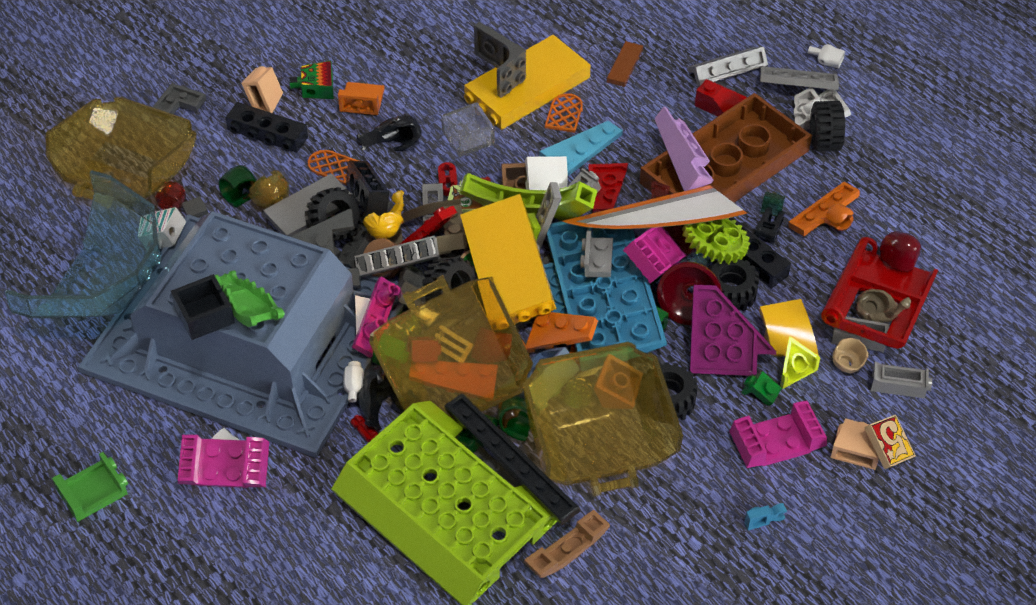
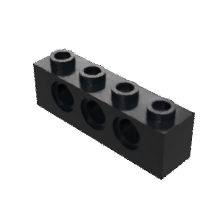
[225,102,308,153]
[346,161,390,216]
[721,217,791,289]

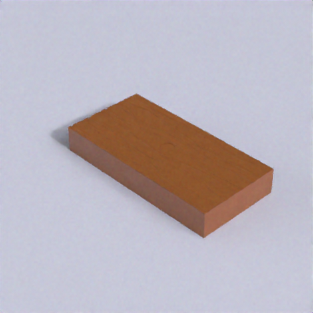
[639,93,812,203]

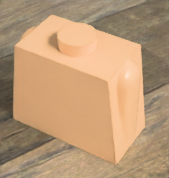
[241,66,283,113]
[830,418,879,470]

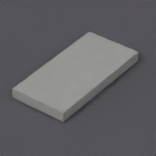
[760,66,839,90]
[263,173,355,237]

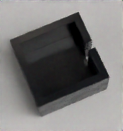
[171,274,235,340]

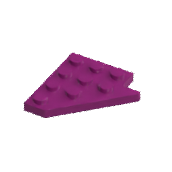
[690,285,777,376]

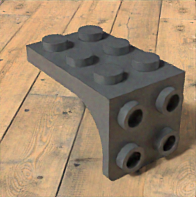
[474,22,526,98]

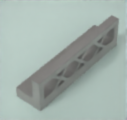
[687,47,768,86]

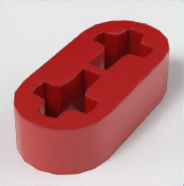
[438,162,458,196]

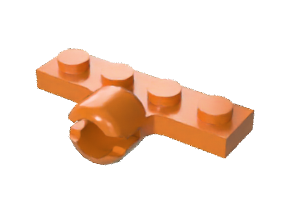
[788,182,860,236]

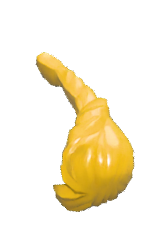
[363,190,405,239]

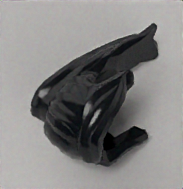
[356,114,422,151]
[357,364,402,430]

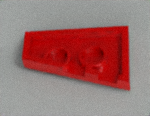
[588,163,628,213]
[400,205,457,244]

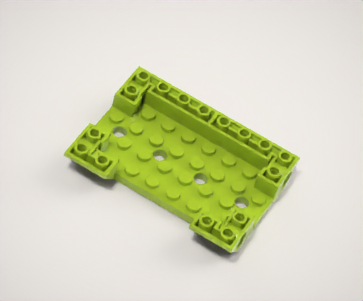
[331,401,557,605]

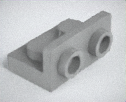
[580,231,613,277]

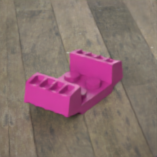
[623,227,687,283]
[729,401,827,468]
[177,435,270,488]

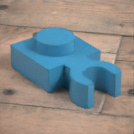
[744,503,787,530]

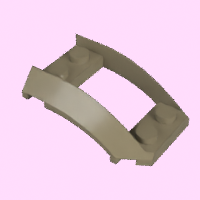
[388,199,468,255]

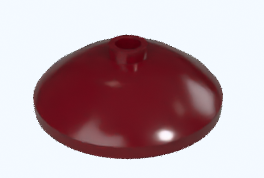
[657,262,722,325]

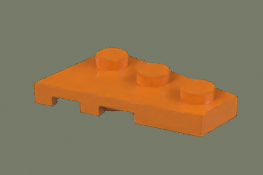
[524,312,598,353]

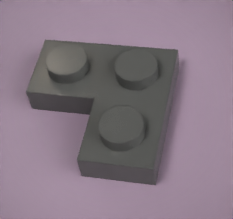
[152,83,206,119]

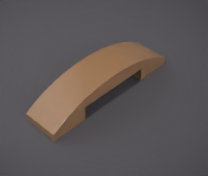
[524,510,610,578]

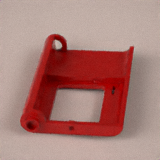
[821,237,938,349]

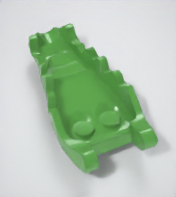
[215,270,285,327]

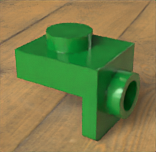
[741,371,782,406]

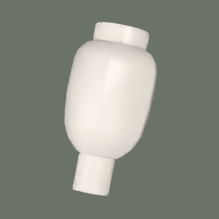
[343,361,365,402]

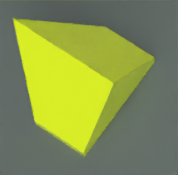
[780,336,820,389]

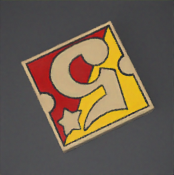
[864,415,916,469]

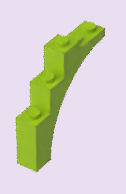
[459,173,597,221]

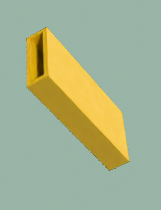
[464,35,591,130]
[460,194,557,330]

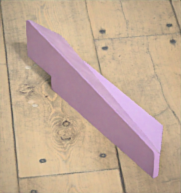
[655,107,713,191]

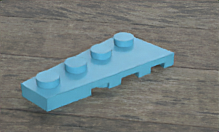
[539,121,623,176]

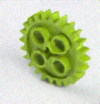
[682,218,750,264]

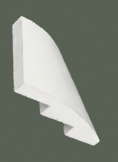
[794,87,851,130]
[525,157,568,190]

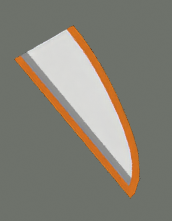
[563,185,748,229]

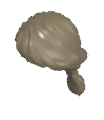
[855,289,911,323]

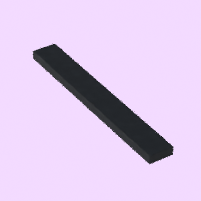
[444,394,580,526]

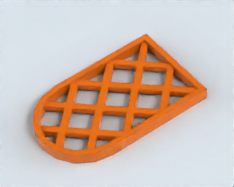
[545,94,583,133]
[308,150,359,186]

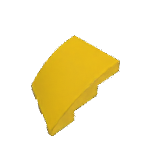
[759,299,819,357]

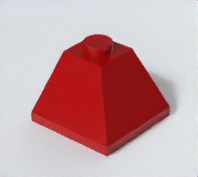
[695,79,747,117]

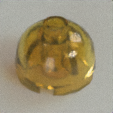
[248,170,290,210]

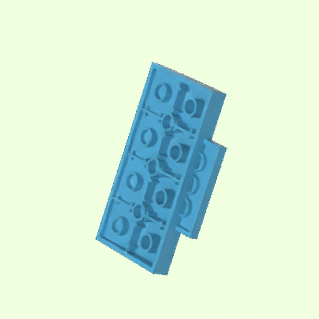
[543,221,667,370]

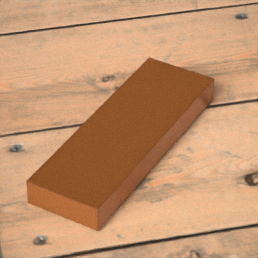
[607,41,643,87]

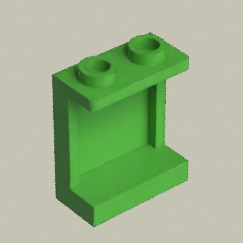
[52,452,128,522]

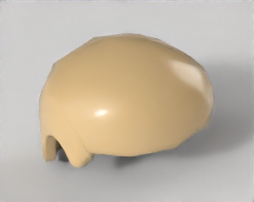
[832,338,868,374]

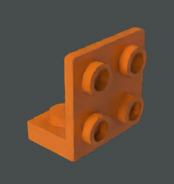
[338,82,385,115]

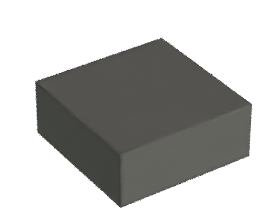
[181,196,209,218]

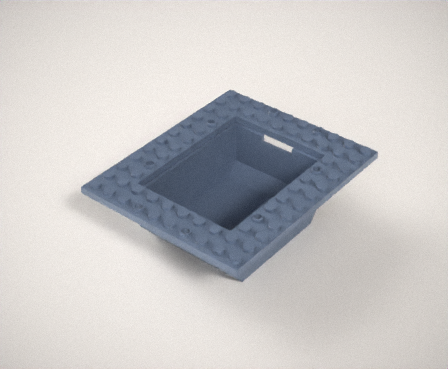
[78,211,406,458]

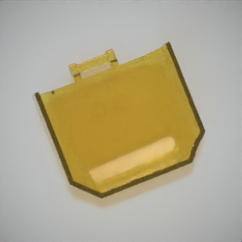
[45,97,196,208]
[369,275,533,421]
[523,342,683,496]

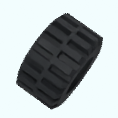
[810,101,845,151]
[305,187,362,241]
[422,257,480,313]
[708,259,759,312]
[640,362,698,423]

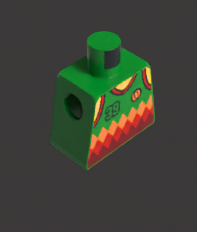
[289,61,334,99]

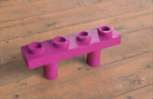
[352,277,400,358]

